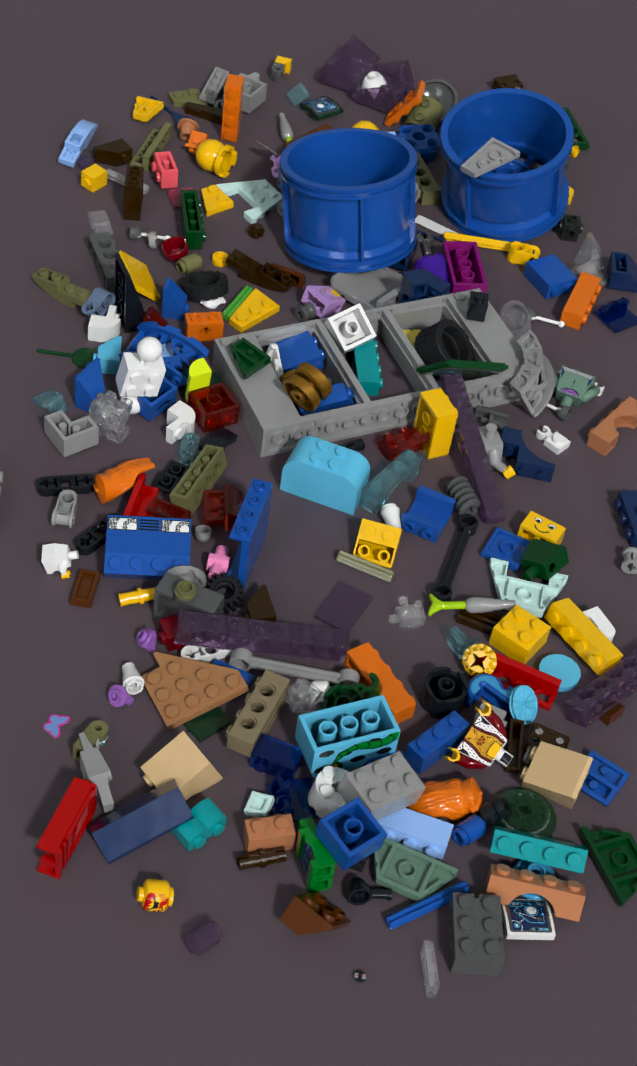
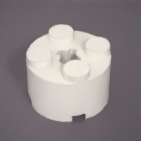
[308,766,349,819]

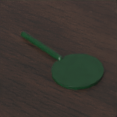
[36,348,98,369]

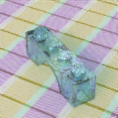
[359,448,423,515]

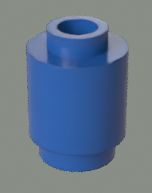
[452,814,487,846]

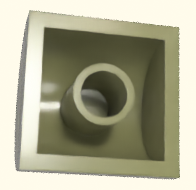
[404,95,444,131]

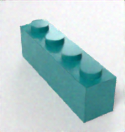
[350,339,383,396]
[489,825,588,874]

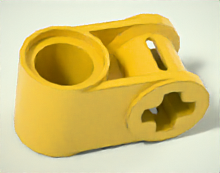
[507,241,540,266]

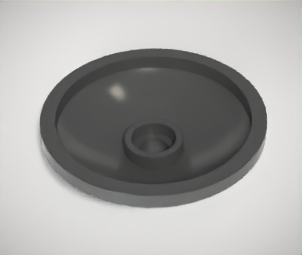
[415,79,458,123]

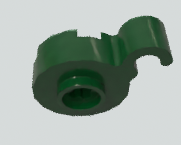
[322,673,382,710]

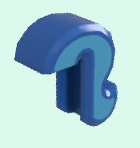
[464,674,514,713]

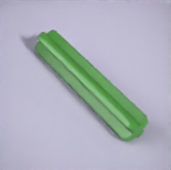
[222,285,253,321]

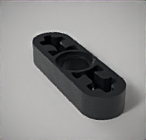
[36,474,95,497]
[76,513,119,556]

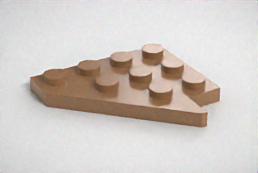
[142,652,249,731]

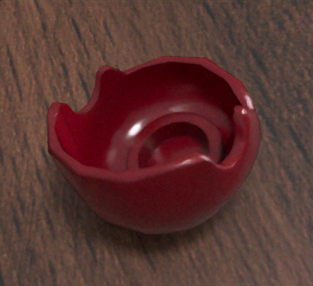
[161,236,189,262]

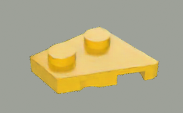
[133,96,164,122]
[201,184,234,217]

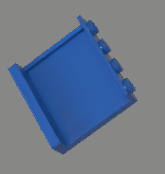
[227,478,273,591]

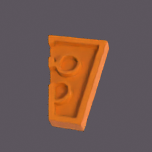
[384,80,426,127]

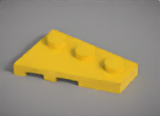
[229,288,280,333]

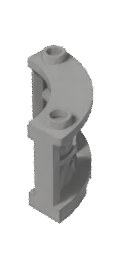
[509,330,555,418]

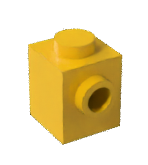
[81,163,107,193]

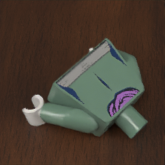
[553,365,605,407]

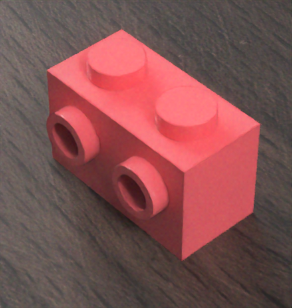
[151,151,178,189]

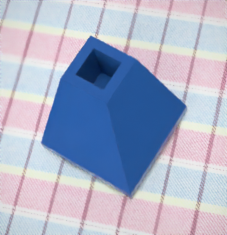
[74,357,105,415]

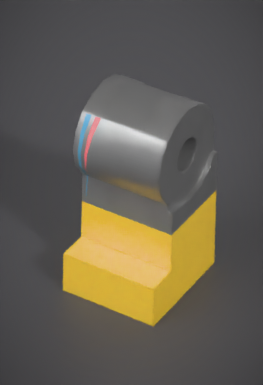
[270,56,292,83]

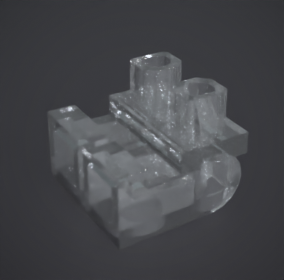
[89,390,133,444]

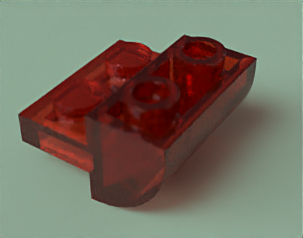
[376,426,431,461]
[204,484,244,530]

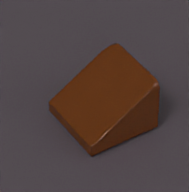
[592,700,625,726]

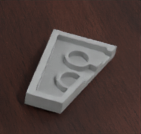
[461,137,520,178]

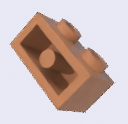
[242,814,296,854]

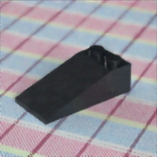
[114,253,148,333]

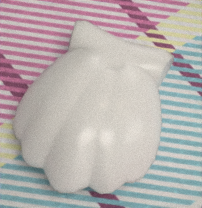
[200,297,226,309]

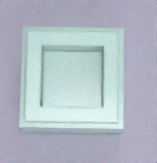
[244,791,275,818]

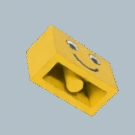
[517,511,566,545]

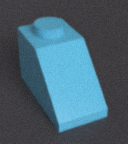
[93,336,122,375]

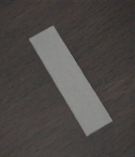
[199,67,230,105]

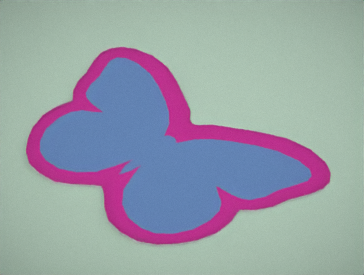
[43,714,70,738]

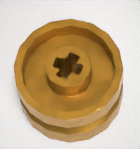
[282,362,332,412]

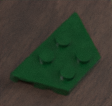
[578,826,637,907]

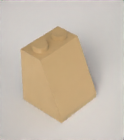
[140,731,223,800]
[520,741,593,810]

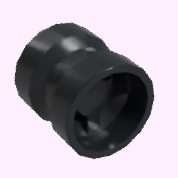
[480,795,512,826]

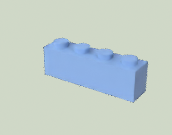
[377,808,454,860]

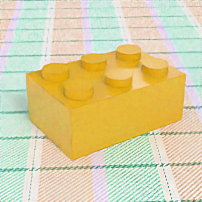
[412,388,458,459]

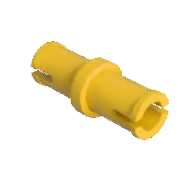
[118,587,156,607]

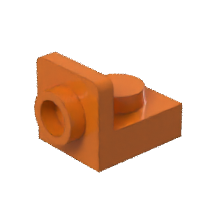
[185,130,208,155]

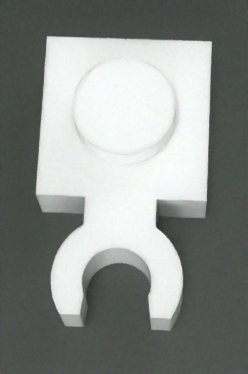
[536,425,571,455]

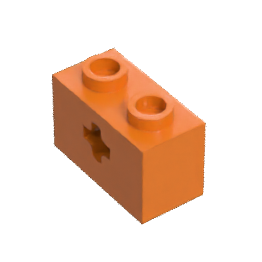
[184,312,224,341]

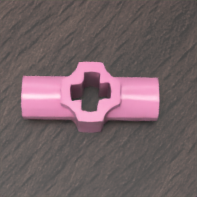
[206,545,231,580]

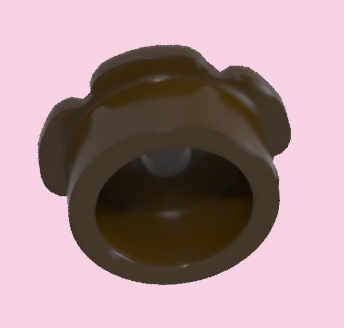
[248,223,265,239]

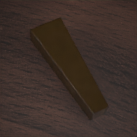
[185,102,223,125]
[505,719,524,774]

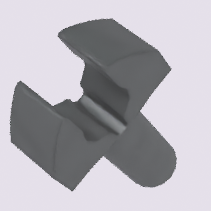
[417,232,433,256]

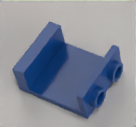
[401,485,456,543]

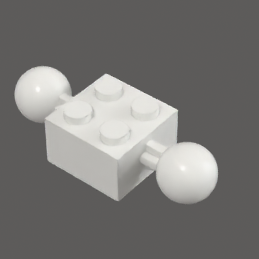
[115,337,166,414]

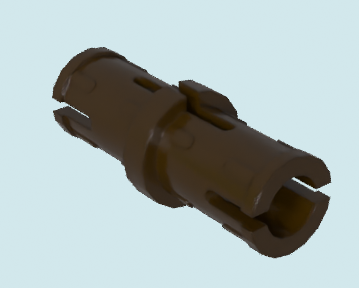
[236,846,287,871]

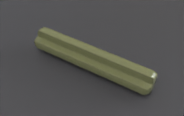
[336,550,395,582]

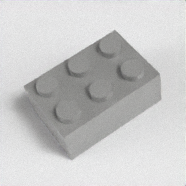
[337,751,426,820]

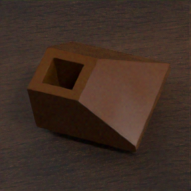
[280,892,351,935]

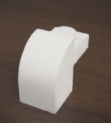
[88,305,121,342]
[166,400,196,445]

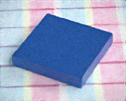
[480,527,531,572]

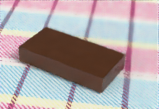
[70,568,101,608]

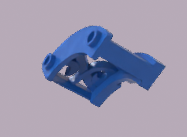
[119,321,210,387]

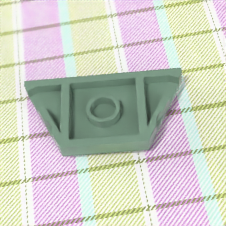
[373,838,458,902]

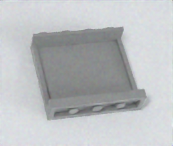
[330,267,403,310]

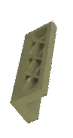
[130,122,172,172]

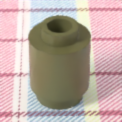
[176,252,203,275]

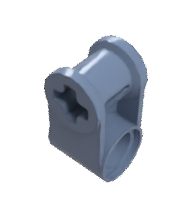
[81,287,116,321]

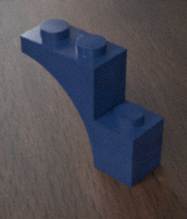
[501,426,555,483]

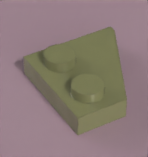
[168,88,208,107]

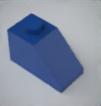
[162,278,190,321]

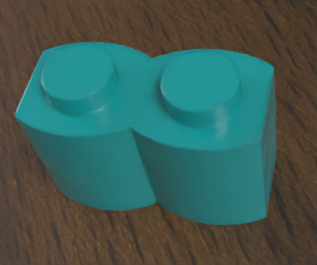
[171,798,227,851]

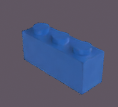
[404,710,470,775]

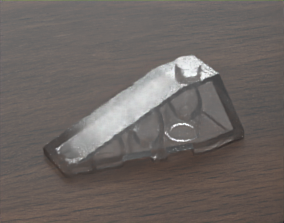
[571,232,607,286]

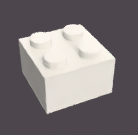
[323,303,377,355]

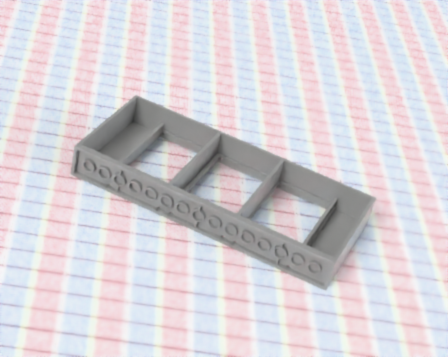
[212,288,524,458]

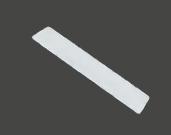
[415,215,457,235]

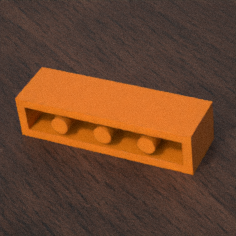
[221,74,244,142]
[560,272,602,330]
[344,642,416,724]

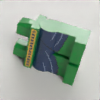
[295,817,336,893]

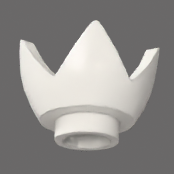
[361,71,388,98]

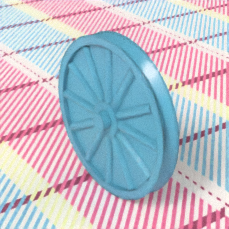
[509,685,538,725]

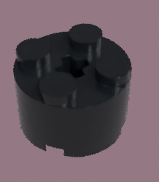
[421,667,468,719]

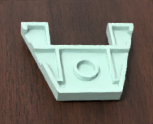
[216,179,283,224]
[489,558,568,618]

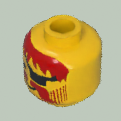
[136,879,174,912]

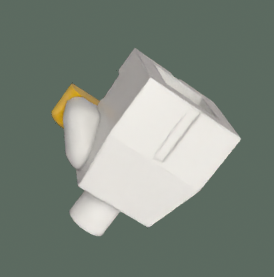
[41,543,79,579]

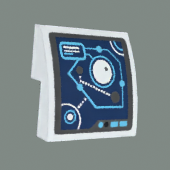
[501,899,556,940]

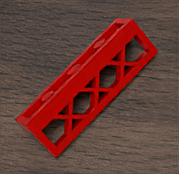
[123,473,159,517]
[469,651,562,711]

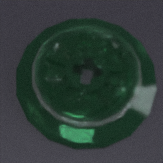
[492,787,557,838]

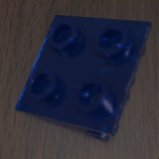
[594,297,637,333]
[266,775,320,822]

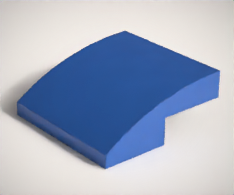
[581,750,630,807]

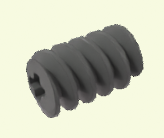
[444,476,481,516]

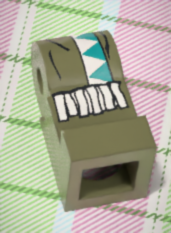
[72,720,108,762]

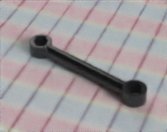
[431,514,479,601]

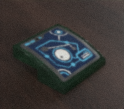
[299,96,343,120]

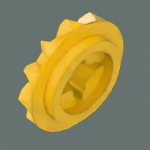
[462,644,497,677]

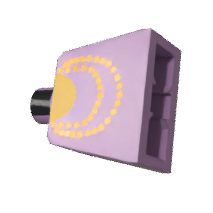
[301,285,345,319]

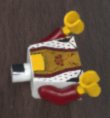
[444,700,514,770]

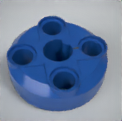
[396,124,441,163]

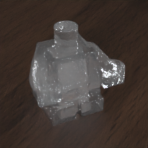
[388,596,426,629]

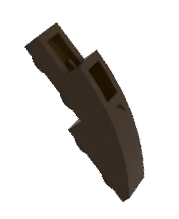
[226,248,296,292]

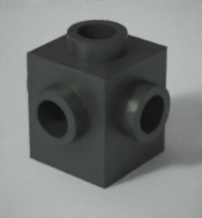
[558,214,583,242]

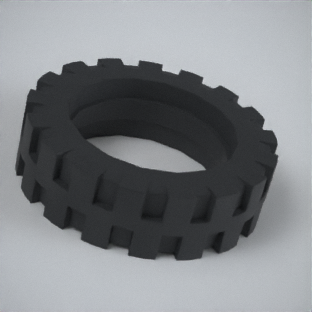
[180,270,229,301]

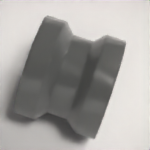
[294,302,317,323]

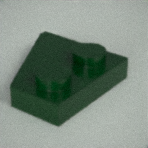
[230,338,271,380]

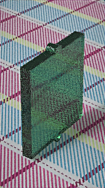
[183,707,232,743]

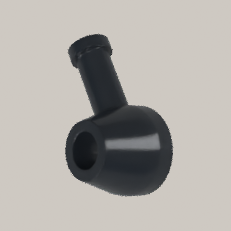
[347,877,393,905]

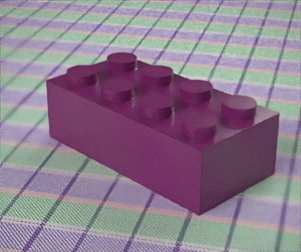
[441,241,488,294]

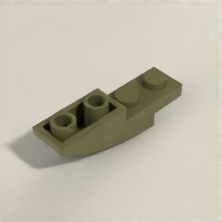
[31,267,92,309]

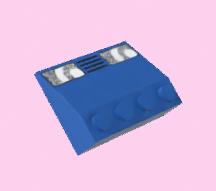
[104,515,191,580]

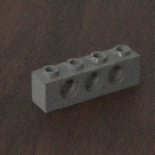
[88,232,119,292]

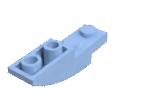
[58,119,98,168]

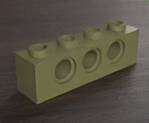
[415,152,441,206]
[169,444,228,517]

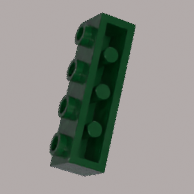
[179,190,206,250]

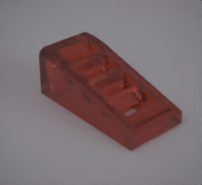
[146,497,191,519]

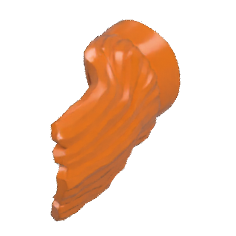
[93,457,155,504]
[408,777,483,821]

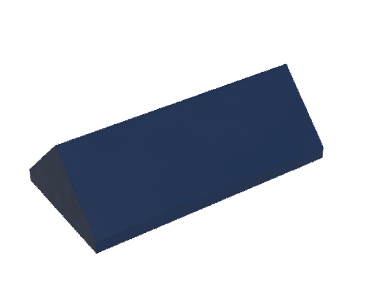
[90,779,194,864]

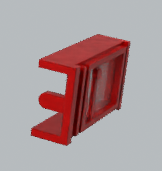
[37,777,97,880]

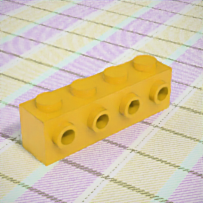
[544,598,623,675]

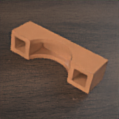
[587,396,637,456]
[484,864,586,922]

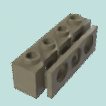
[225,670,290,759]

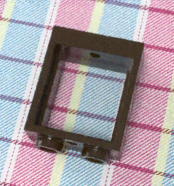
[123,165,144,221]

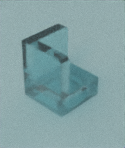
[287,83,311,106]

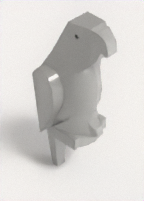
[79,732,114,813]

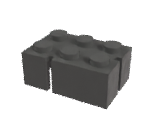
[153,572,225,640]
[448,892,505,976]

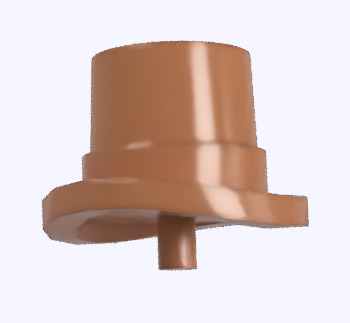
[177,118,200,142]

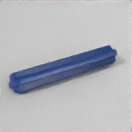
[385,881,470,930]

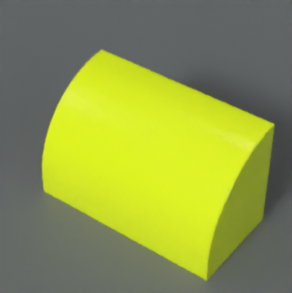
[185,357,212,402]

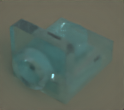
[33,390,67,414]
[445,626,481,659]

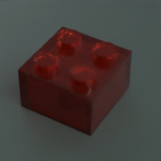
[187,382,240,433]

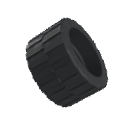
[414,319,473,381]

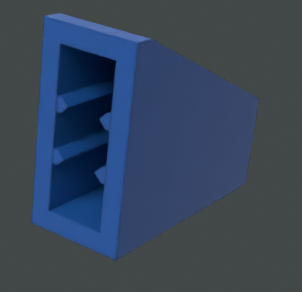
[298,382,355,415]

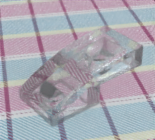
[88,210,114,238]

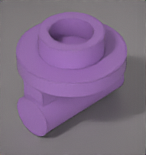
[136,627,158,653]
[108,684,134,707]

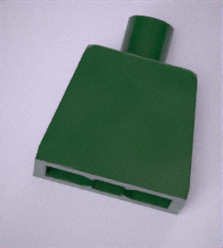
[521,538,569,582]

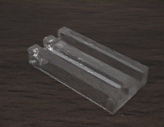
[420,941,440,998]

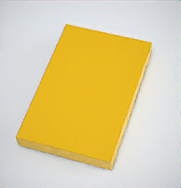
[118,250,161,302]

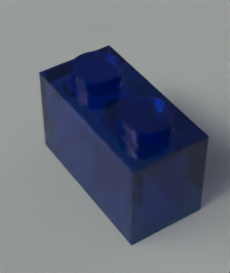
[250,733,303,784]

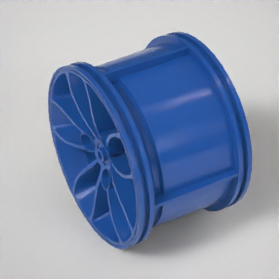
[440,88,574,242]
[280,128,417,273]

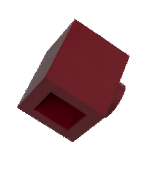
[158,613,189,652]

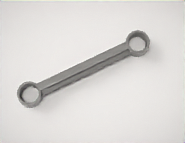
[229,648,360,685]

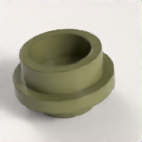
[174,580,196,601]

